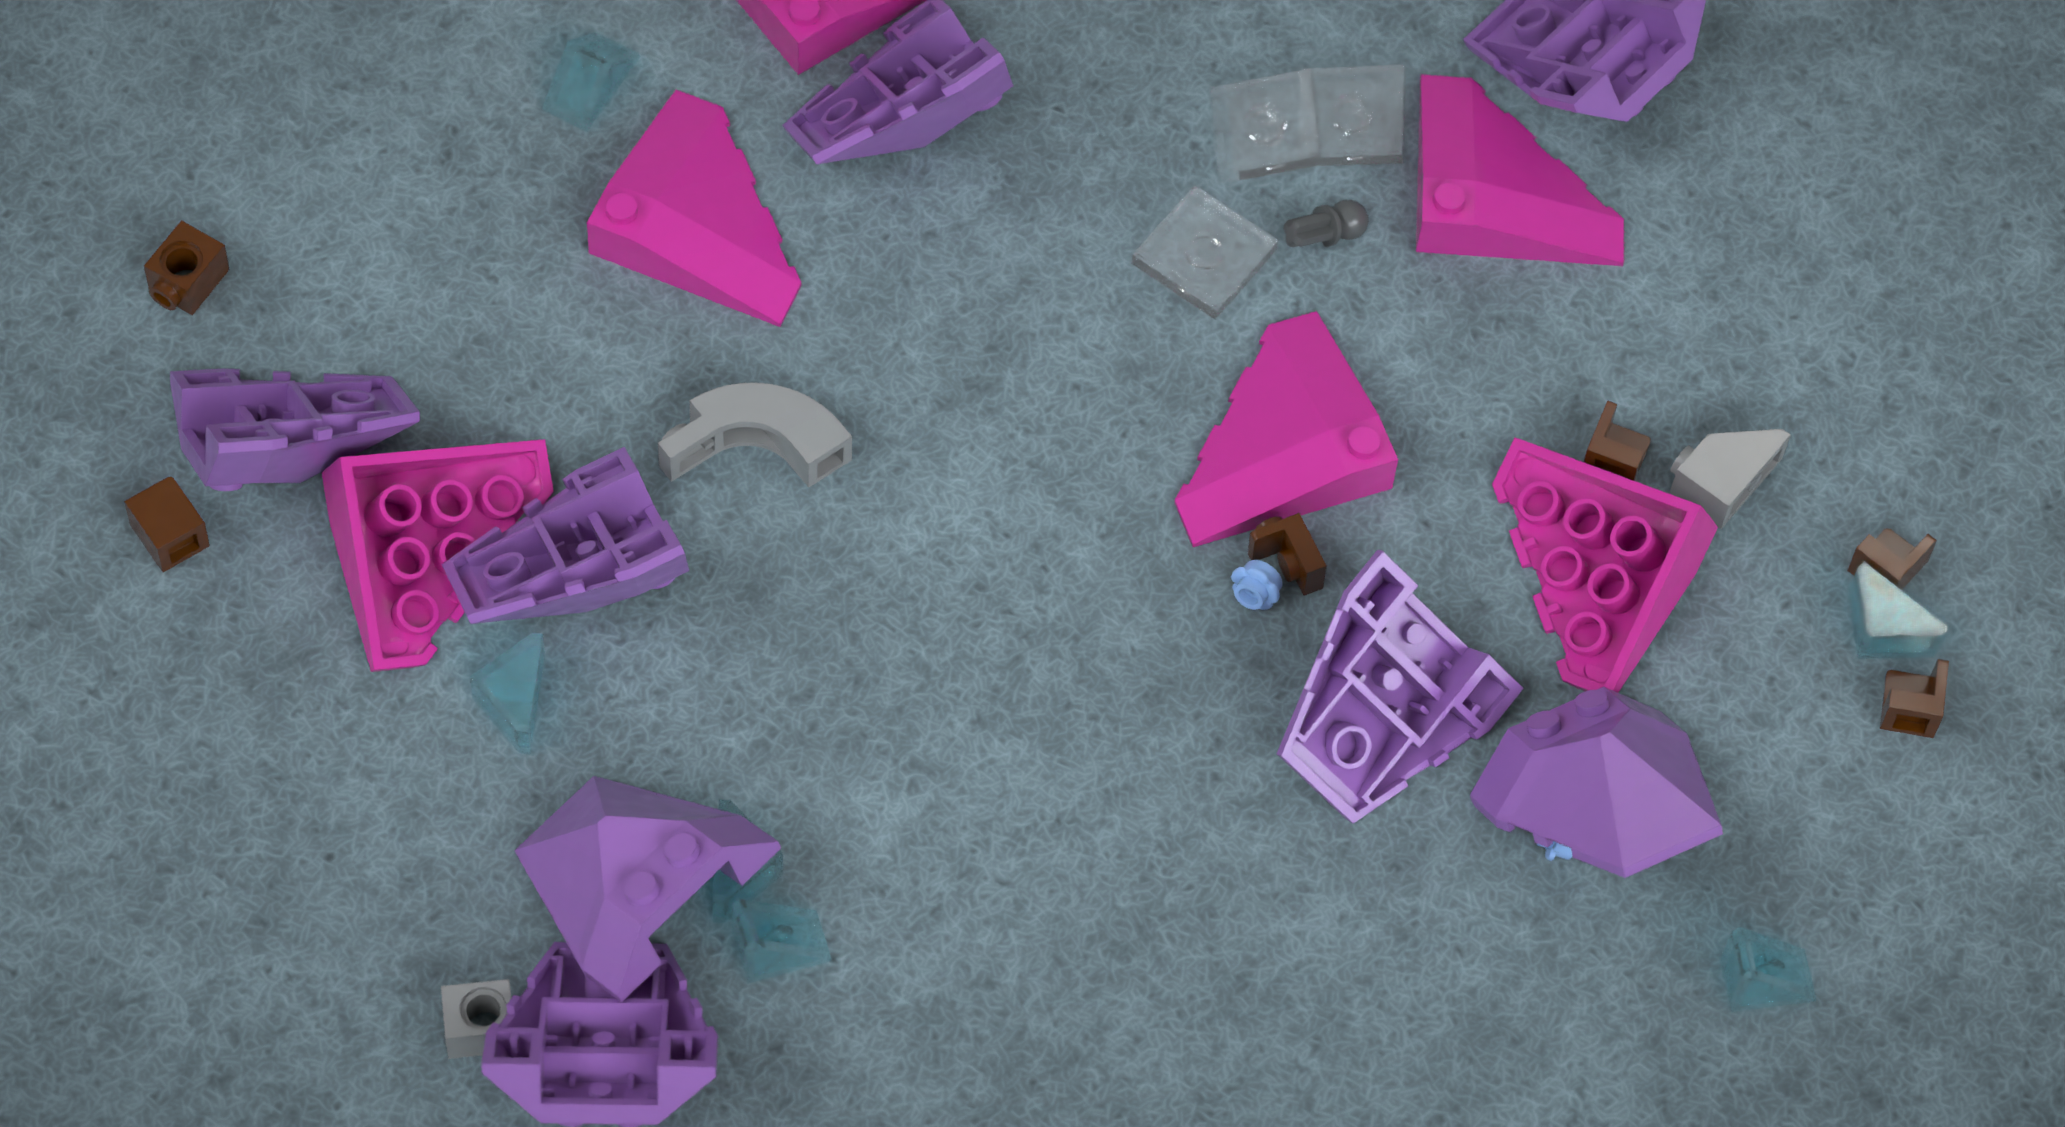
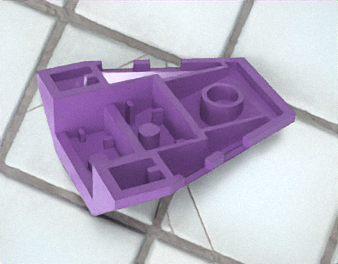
[782,0,1013,164]
[1463,0,1706,122]
[170,368,420,491]
[442,447,689,624]
[1277,550,1524,824]
[1470,687,1723,878]
[514,776,781,1003]
[482,942,718,1127]

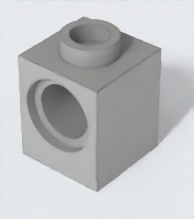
[441,979,512,1059]

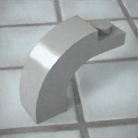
[658,383,852,488]

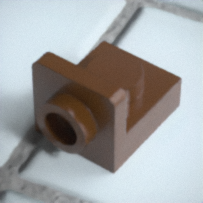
[1248,513,1327,596]

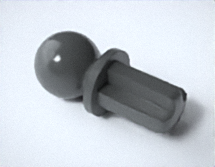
[1283,200,1368,248]

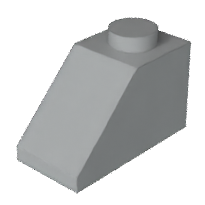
[1670,429,1791,529]

